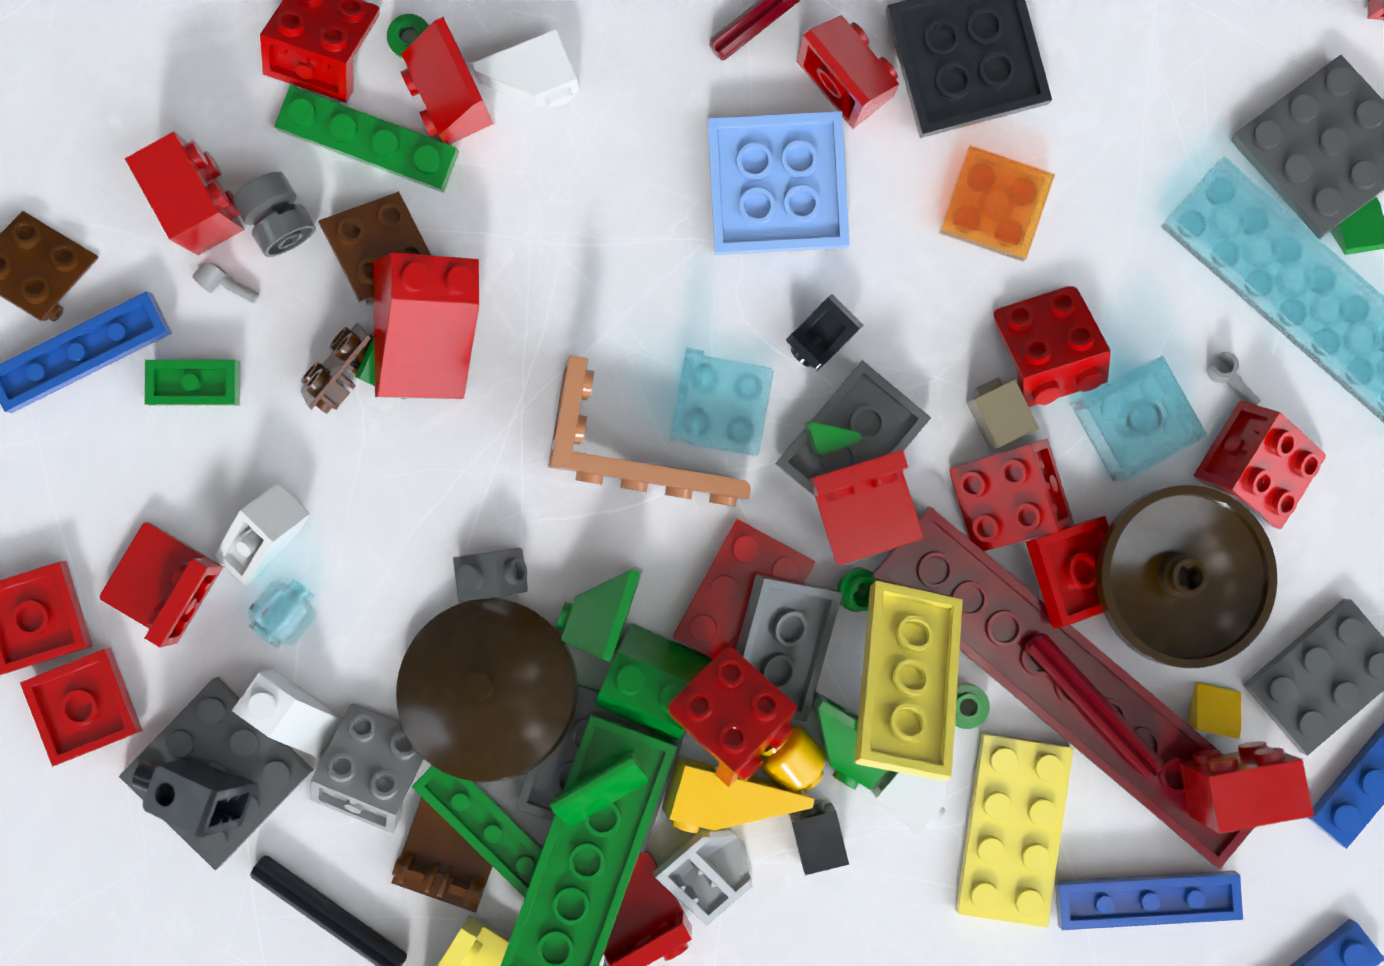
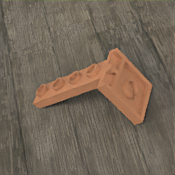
[548,355,751,507]

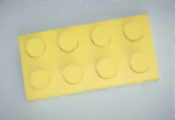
[854,581,963,781]
[955,732,1074,928]

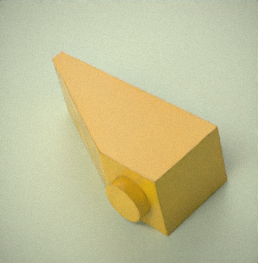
[662,756,815,833]

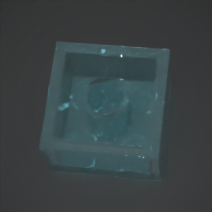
[1070,356,1208,481]

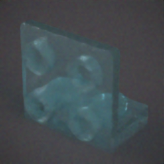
[670,348,774,456]

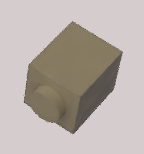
[966,377,1039,450]

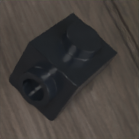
[786,294,864,371]

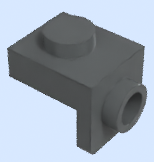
[453,548,528,602]

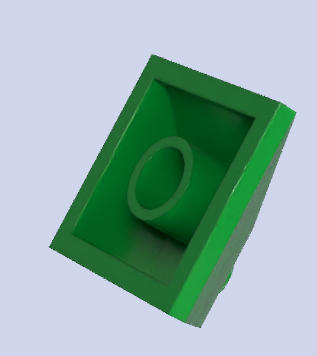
[557,567,643,662]
[812,691,888,790]

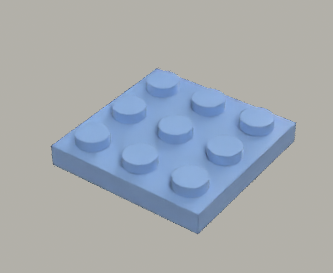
[707,111,850,255]

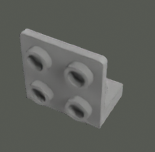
[310,704,424,834]

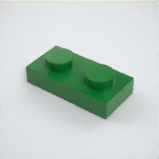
[144,360,240,406]

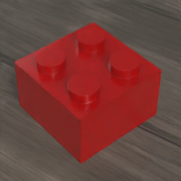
[124,131,245,255]
[1179,741,1314,834]

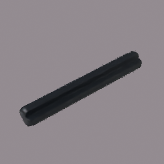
[250,855,407,966]

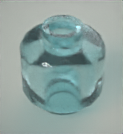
[248,579,317,648]

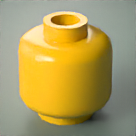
[759,725,826,792]

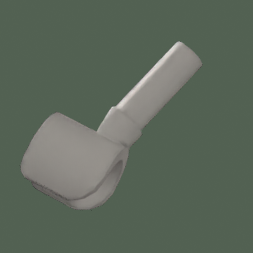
[192,263,259,303]
[1207,352,1261,405]

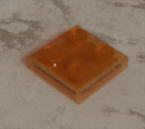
[939,145,1055,262]

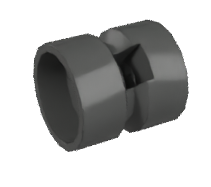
[232,172,316,257]

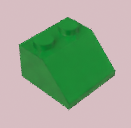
[595,624,713,742]

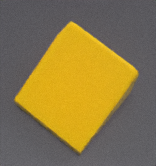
[1187,682,1241,739]

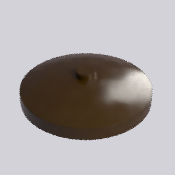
[1095,485,1278,668]
[396,598,578,782]

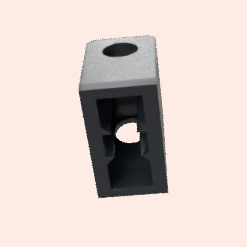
[132,759,256,838]

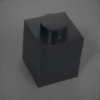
[789,799,849,876]

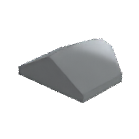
[653,828,753,926]

